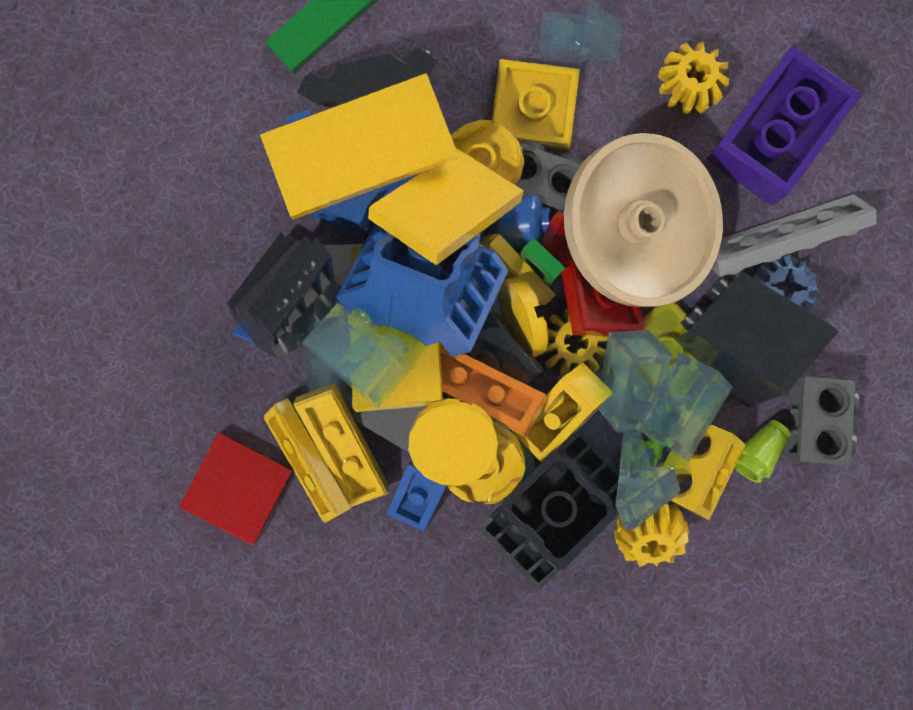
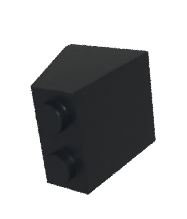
[675,272,839,407]

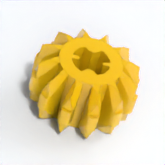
[658,42,730,115]
[545,308,610,377]
[614,497,689,567]

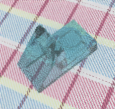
[539,2,622,62]
[616,431,680,529]

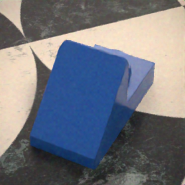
[387,459,447,532]

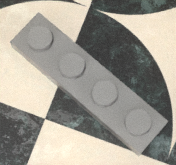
[712,194,876,277]

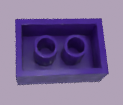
[706,45,862,206]

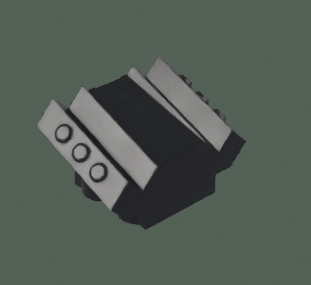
[297,47,439,108]
[227,233,349,359]
[478,428,638,590]

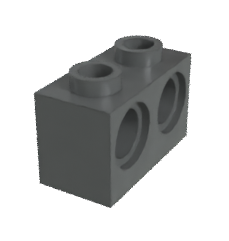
[516,140,583,217]
[786,377,859,466]

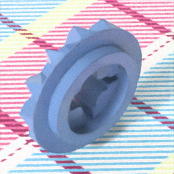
[753,255,820,311]

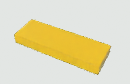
[293,383,389,507]
[263,398,351,523]

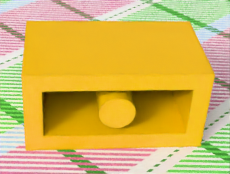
[513,363,614,462]

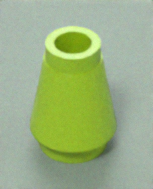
[735,420,791,483]

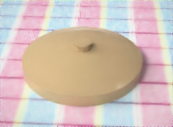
[564,133,723,307]

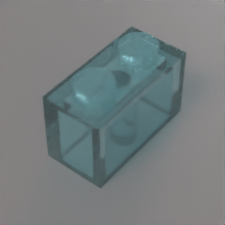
[302,303,412,409]
[599,330,672,433]
[635,353,733,461]

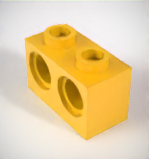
[651,415,746,520]

